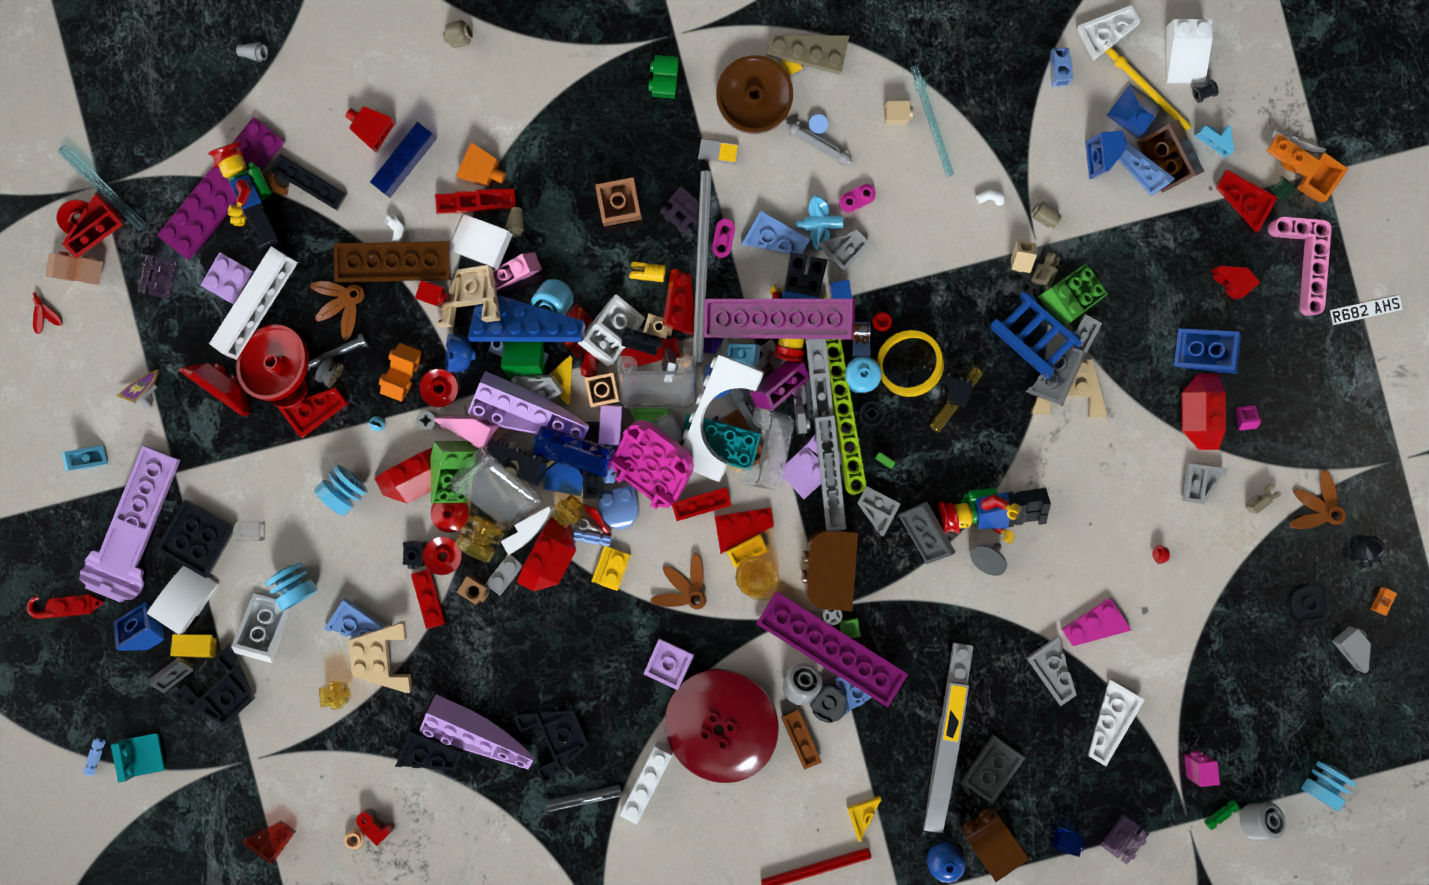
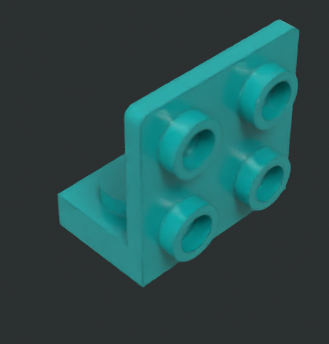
[111,733,165,783]

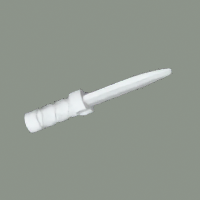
[1272,131,1326,153]

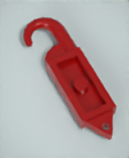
[27,594,105,619]

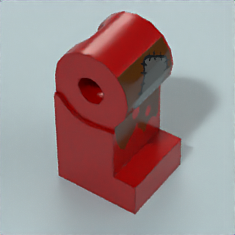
[356,809,395,846]

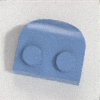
[598,485,640,530]

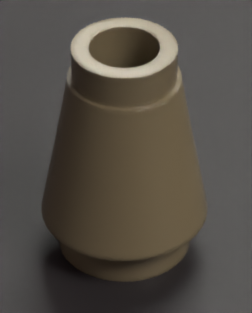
[505,207,524,237]

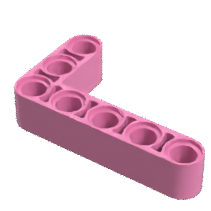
[1268,217,1331,316]

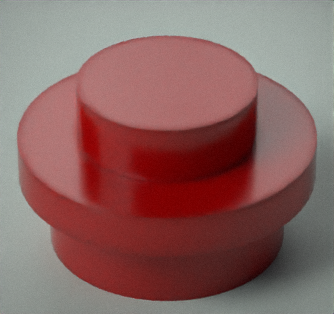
[872,312,892,331]
[1152,545,1170,564]

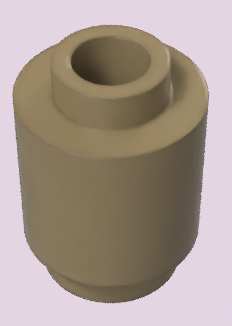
[1032,201,1062,228]

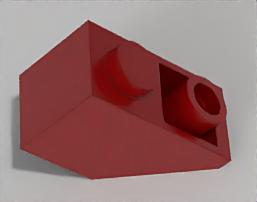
[1211,266,1260,300]

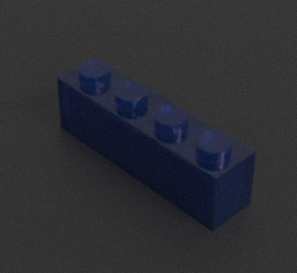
[370,122,437,198]
[532,425,615,478]

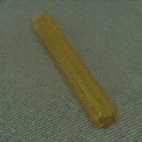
[930,367,983,433]

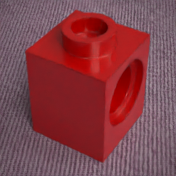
[415,280,447,308]

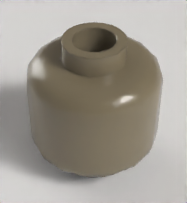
[443,20,473,48]

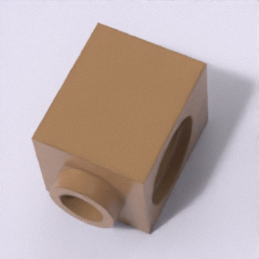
[457,574,489,605]

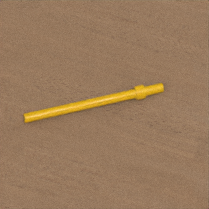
[1105,47,1192,131]

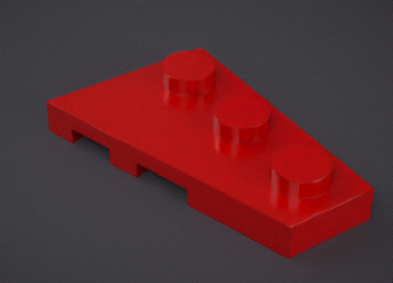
[1215,170,1278,232]
[663,269,695,336]
[279,388,349,438]
[715,507,774,554]

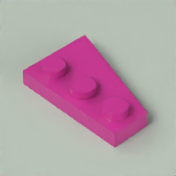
[1061,598,1132,646]

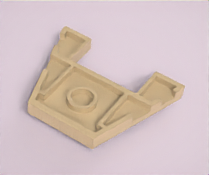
[436,265,501,328]
[1031,359,1107,418]
[348,621,412,693]

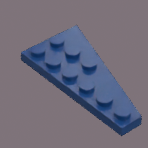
[468,295,585,342]

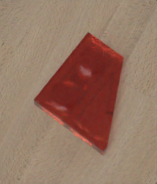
[242,820,296,864]

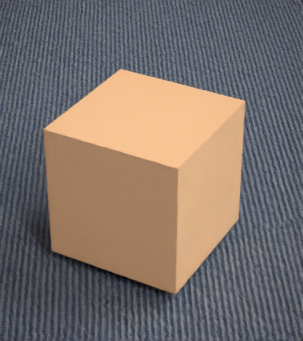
[585,373,621,408]

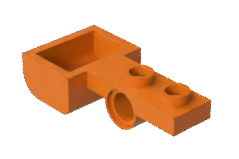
[1266,133,1348,202]

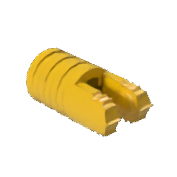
[629,262,666,282]

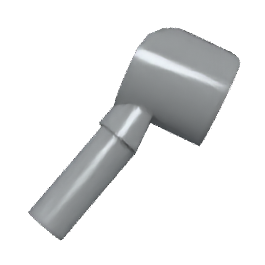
[576,516,603,534]

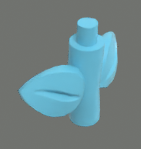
[796,195,843,250]

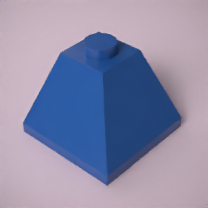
[1106,84,1160,138]
[1085,131,1126,179]
[114,602,164,651]

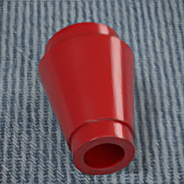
[579,350,598,378]

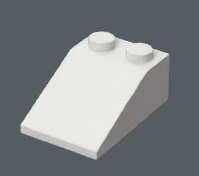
[1166,19,1212,83]
[231,593,290,663]

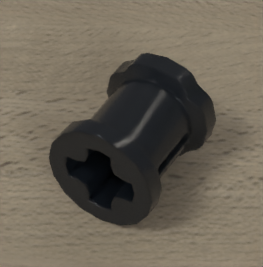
[1192,79,1219,103]

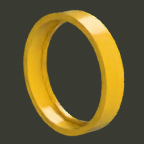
[877,330,944,397]

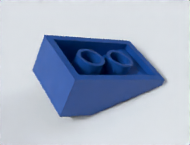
[1174,328,1241,374]

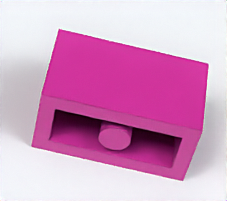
[1184,750,1220,787]

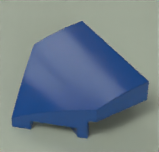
[543,452,583,496]

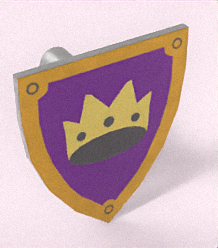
[116,369,160,409]

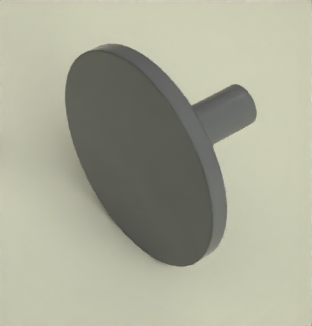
[970,543,1007,576]

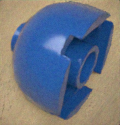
[445,334,475,372]
[926,842,966,883]

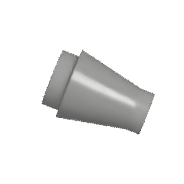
[236,42,268,62]

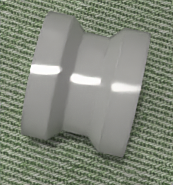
[416,411,438,430]
[822,609,842,625]

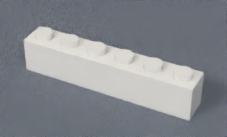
[209,246,298,360]

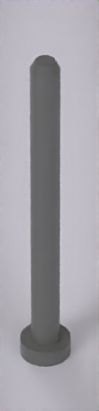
[308,333,369,369]

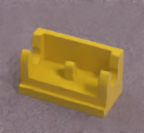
[171,635,216,657]

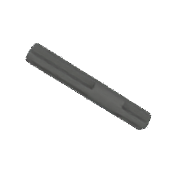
[546,785,622,811]

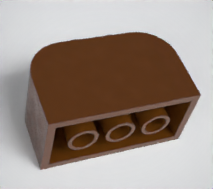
[801,529,858,611]
[960,808,1029,882]

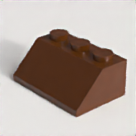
[1137,120,1205,193]

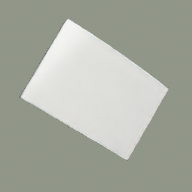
[450,215,513,270]
[578,294,645,366]
[501,505,555,555]
[147,566,219,634]

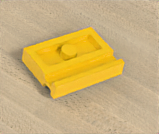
[591,546,631,591]

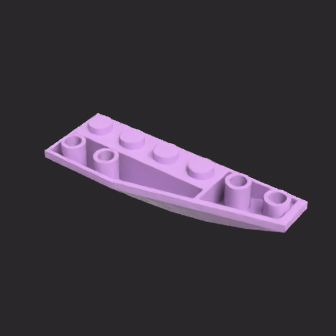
[468,371,589,442]
[419,695,535,769]

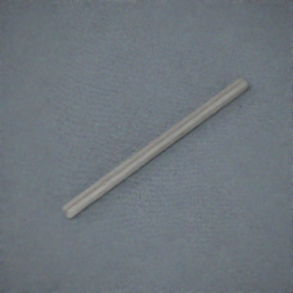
[692,170,711,363]

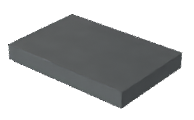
[898,502,956,564]
[961,734,1026,804]

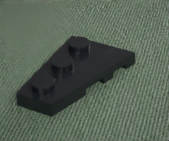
[395,730,464,771]

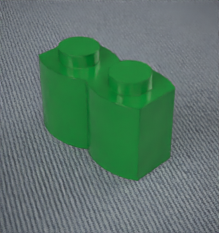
[649,55,679,99]

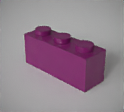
[750,361,809,410]

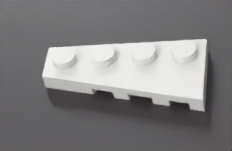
[1088,679,1145,766]

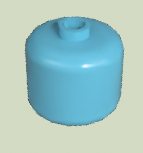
[531,279,574,315]
[845,356,882,394]

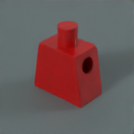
[345,106,396,153]

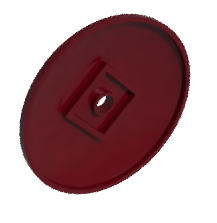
[665,669,779,783]

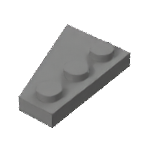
[1026,636,1076,706]

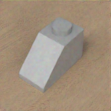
[1332,626,1371,673]

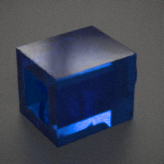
[1052,827,1085,857]

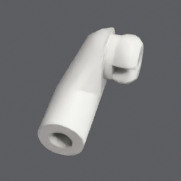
[976,189,1005,206]
[385,215,404,242]

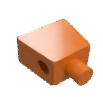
[456,143,506,187]

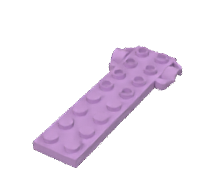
[79,446,180,602]

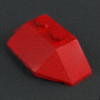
[178,363,250,416]
[1181,374,1226,450]
[374,447,433,504]
[517,515,577,591]

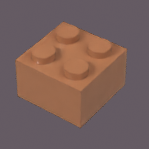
[595,178,642,226]

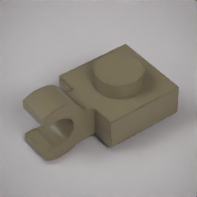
[1031,252,1060,288]
[1246,484,1281,514]

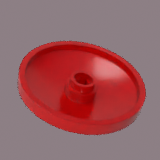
[236,325,309,401]

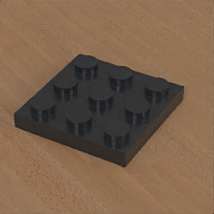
[156,500,236,578]

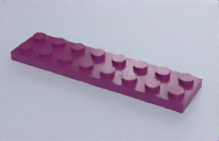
[157,117,285,260]
[703,299,855,340]
[756,591,908,707]

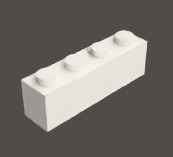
[620,742,673,825]

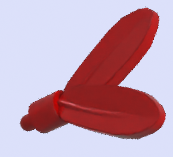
[32,292,62,334]
[583,504,611,536]

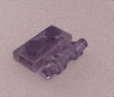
[660,187,700,237]
[137,255,179,299]
[1101,814,1149,865]

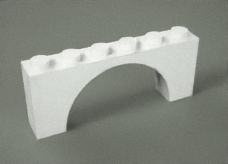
[682,354,765,482]

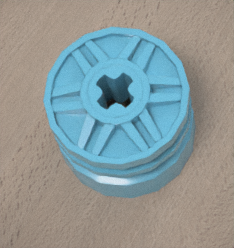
[314,465,368,516]
[265,562,318,612]
[1301,761,1356,812]

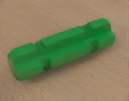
[1204,800,1240,830]

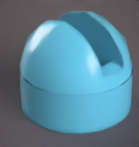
[369,416,386,431]

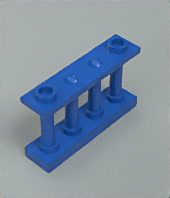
[991,291,1082,380]

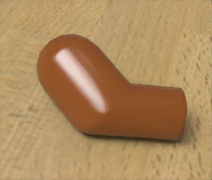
[264,171,289,196]

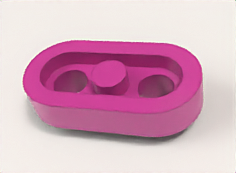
[839,184,876,213]
[712,219,735,258]

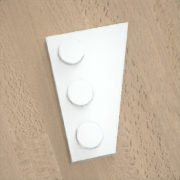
[1077,5,1140,61]

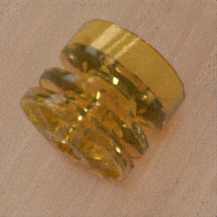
[454,514,505,563]
[735,556,780,601]

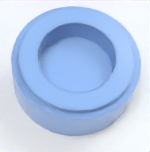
[809,114,828,135]

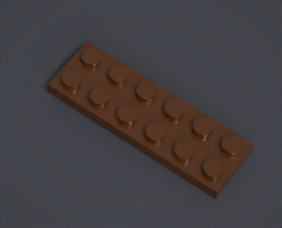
[334,241,451,283]

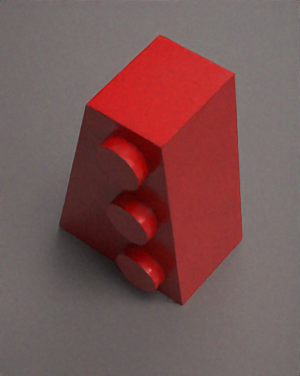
[62,190,126,259]

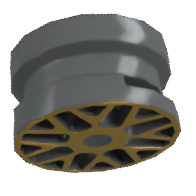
[315,357,343,388]

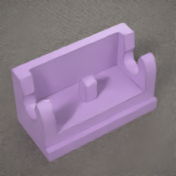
[599,406,624,446]

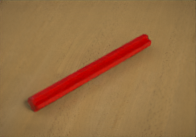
[761,848,872,885]

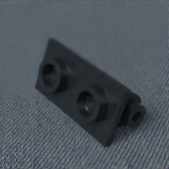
[621,327,663,356]

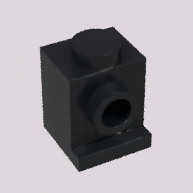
[403,541,426,569]

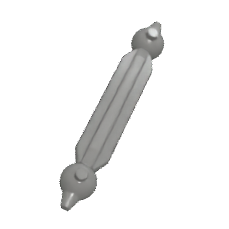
[786,121,853,165]

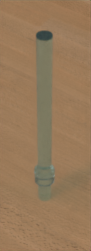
[911,65,954,177]

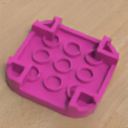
[609,420,694,509]

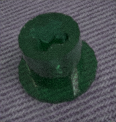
[1270,176,1298,202]

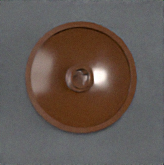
[716,55,793,134]

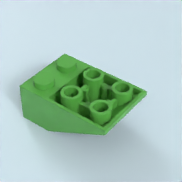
[1038,263,1108,326]
[431,441,479,503]

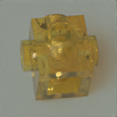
[552,494,585,528]
[319,680,351,710]

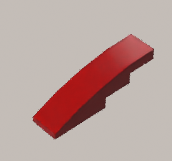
[434,189,516,215]

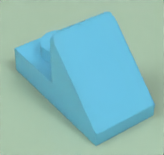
[1194,124,1235,158]
[727,343,761,366]
[62,445,108,472]

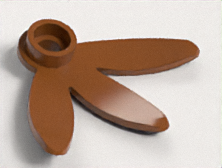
[311,281,364,340]
[1289,470,1346,529]
[650,553,707,610]

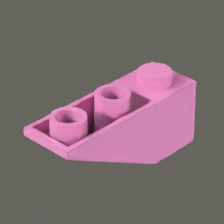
[493,253,542,292]
[434,415,499,448]

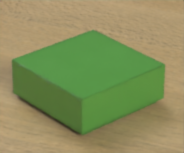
[874,452,895,469]
[839,617,861,638]

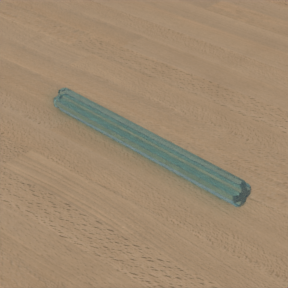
[58,145,147,231]

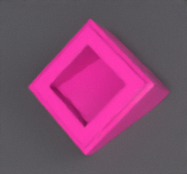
[1236,405,1261,430]

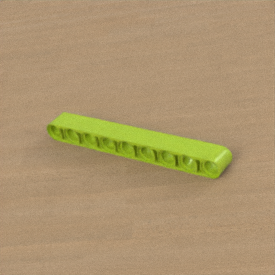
[826,339,866,495]

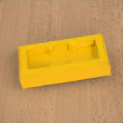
[726,534,769,568]

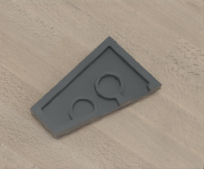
[1026,347,1086,406]

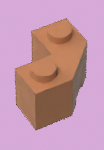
[46,251,103,285]

